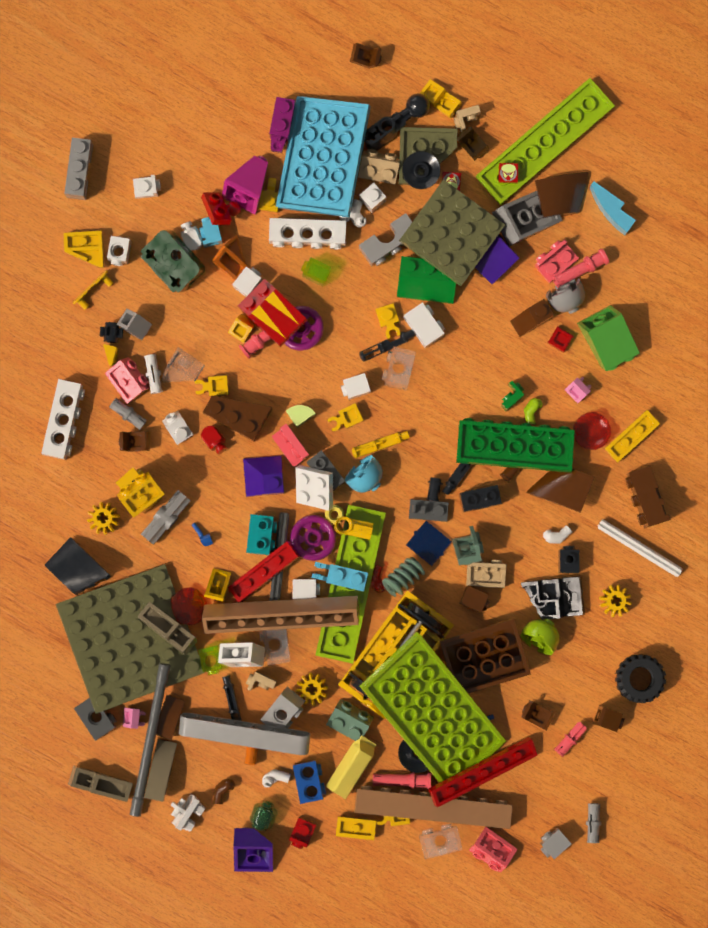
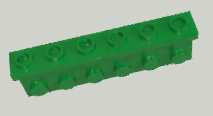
[456,418,575,473]

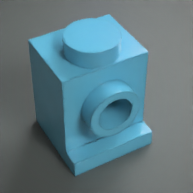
[199,217,223,248]

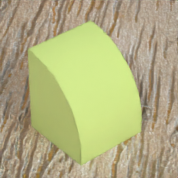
[286,405,316,428]

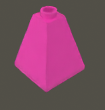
[222,156,268,215]

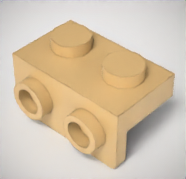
[358,149,400,184]
[466,559,507,588]

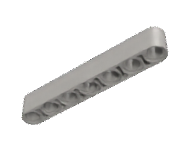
[179,713,310,755]

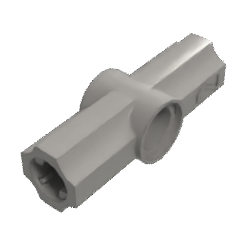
[141,490,191,545]

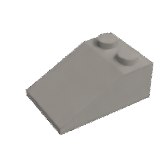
[492,191,563,247]

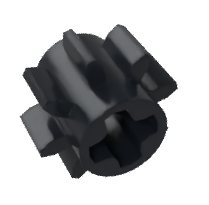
[99,322,123,343]

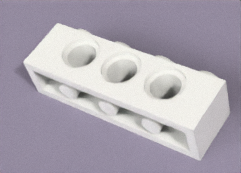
[269,218,346,250]
[41,379,85,460]

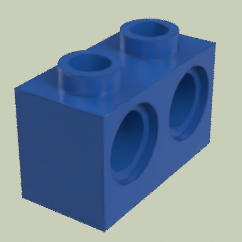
[293,760,326,804]

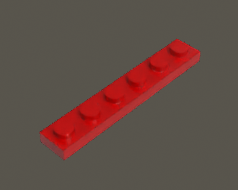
[429,737,538,808]

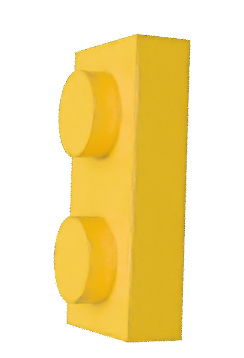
[336,816,376,840]

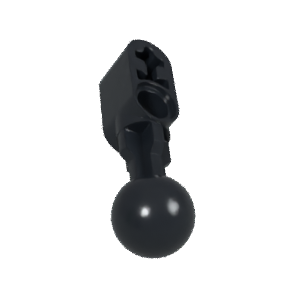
[364,93,430,151]

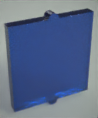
[406,521,452,566]

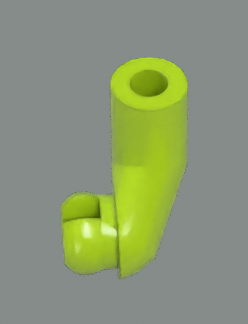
[524,398,543,425]

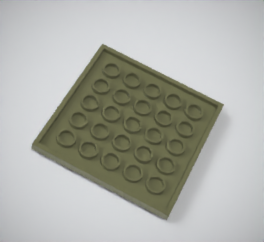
[55,564,205,714]

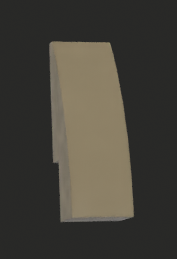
[137,602,197,656]
[144,739,177,802]
[68,765,133,802]

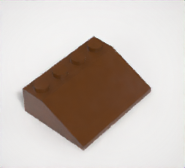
[440,618,531,693]

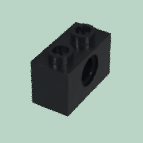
[459,485,502,513]

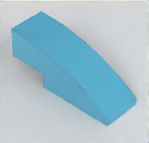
[590,181,636,236]

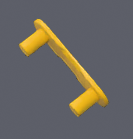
[72,270,113,310]

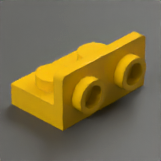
[117,472,165,518]

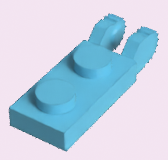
[311,562,368,592]

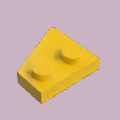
[63,231,104,268]

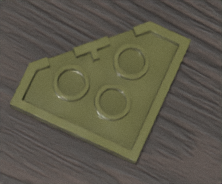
[399,127,457,185]

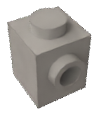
[117,309,152,340]
[540,828,571,859]

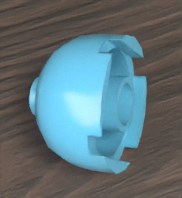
[345,455,383,493]

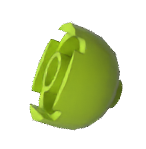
[520,619,559,655]

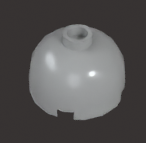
[546,279,585,314]

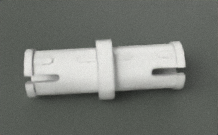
[144,354,163,394]

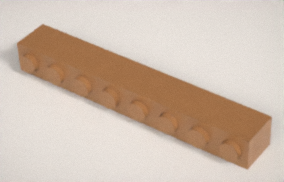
[202,596,360,634]
[354,786,512,829]

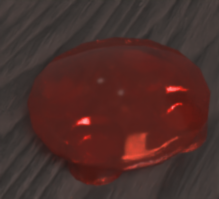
[573,412,611,450]
[171,587,207,625]

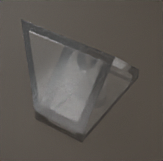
[161,347,205,383]

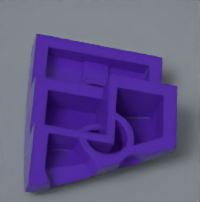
[475,234,519,284]

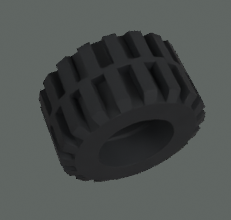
[615,654,666,703]

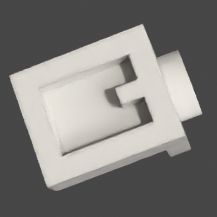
[133,174,161,199]

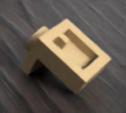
[454,105,481,132]
[246,671,277,691]

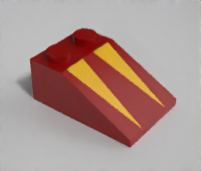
[238,279,307,347]

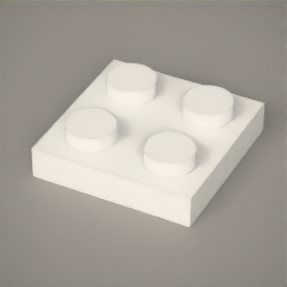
[296,465,333,511]

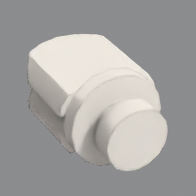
[180,221,203,250]

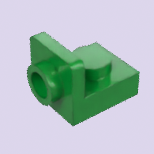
[501,381,524,411]

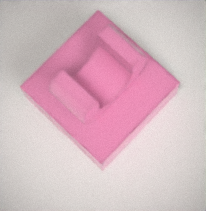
[565,377,591,403]
[123,708,146,729]

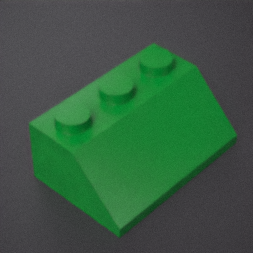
[397,256,456,304]

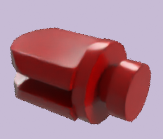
[201,426,227,455]

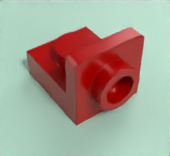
[289,817,316,849]

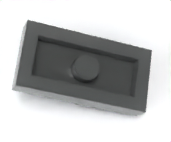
[409,499,449,522]

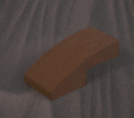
[156,695,185,740]

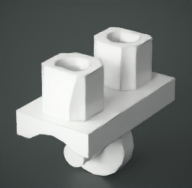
[171,794,205,831]

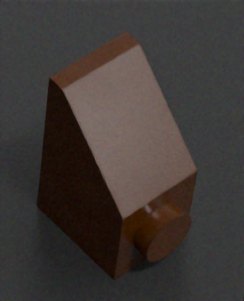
[510,299,554,337]
[593,705,625,732]

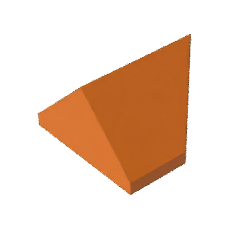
[212,235,248,280]

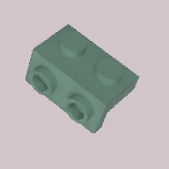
[452,526,484,565]
[326,699,374,741]

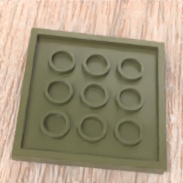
[399,179,505,286]

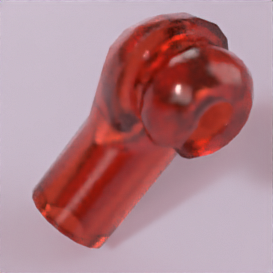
[370,565,386,593]

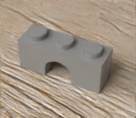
[64,138,93,200]
[359,213,412,267]

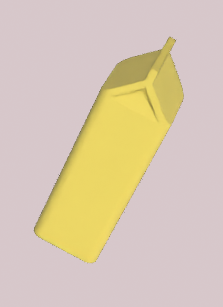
[326,735,376,799]

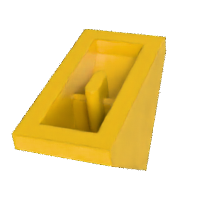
[204,568,231,602]

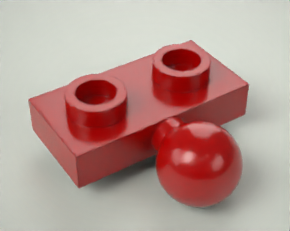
[201,192,241,225]

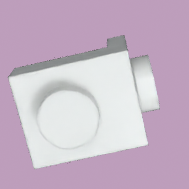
[162,411,193,445]

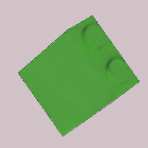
[577,305,640,371]

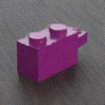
[269,97,295,153]

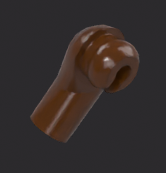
[213,779,235,804]

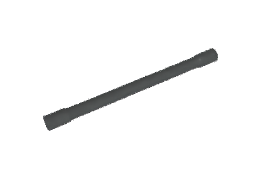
[130,663,171,817]

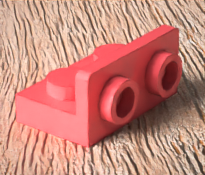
[535,240,579,283]
[105,357,150,404]
[272,424,309,467]
[469,827,517,872]

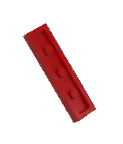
[228,541,300,603]

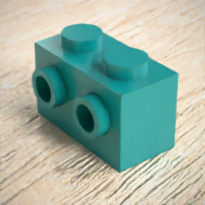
[246,514,277,555]

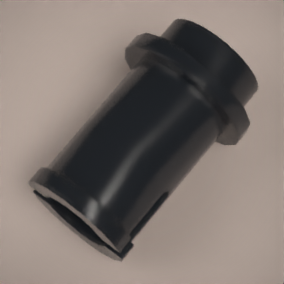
[427,477,443,502]

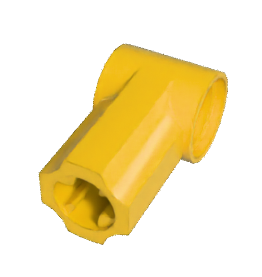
[334,516,374,540]

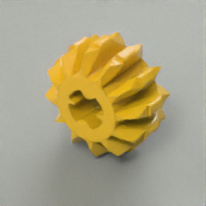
[87,502,120,535]
[599,585,632,617]
[295,673,328,706]

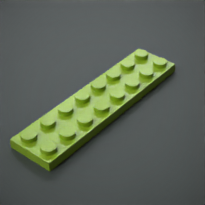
[476,78,615,205]
[316,505,386,664]

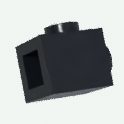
[558,546,579,573]

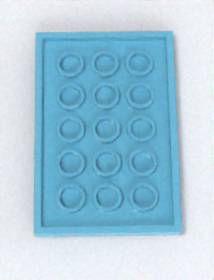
[276,96,371,217]

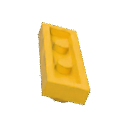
[605,410,660,463]

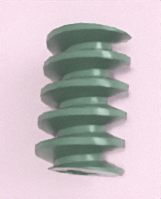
[382,557,425,597]

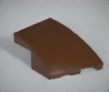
[535,172,588,218]
[527,469,595,513]

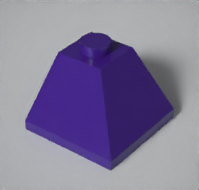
[243,456,284,497]
[233,828,273,872]

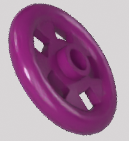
[284,306,324,351]
[291,515,337,561]

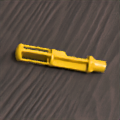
[352,431,410,458]

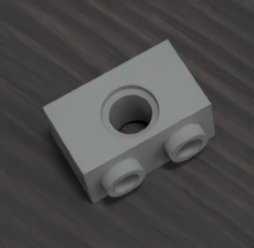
[260,686,305,728]

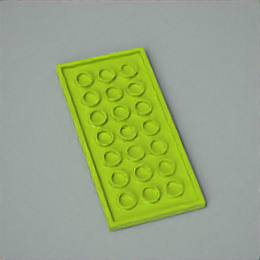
[359,632,506,783]

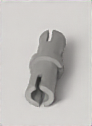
[109,398,147,430]
[586,803,601,843]

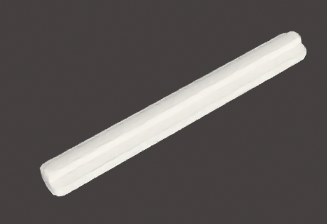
[598,519,683,577]

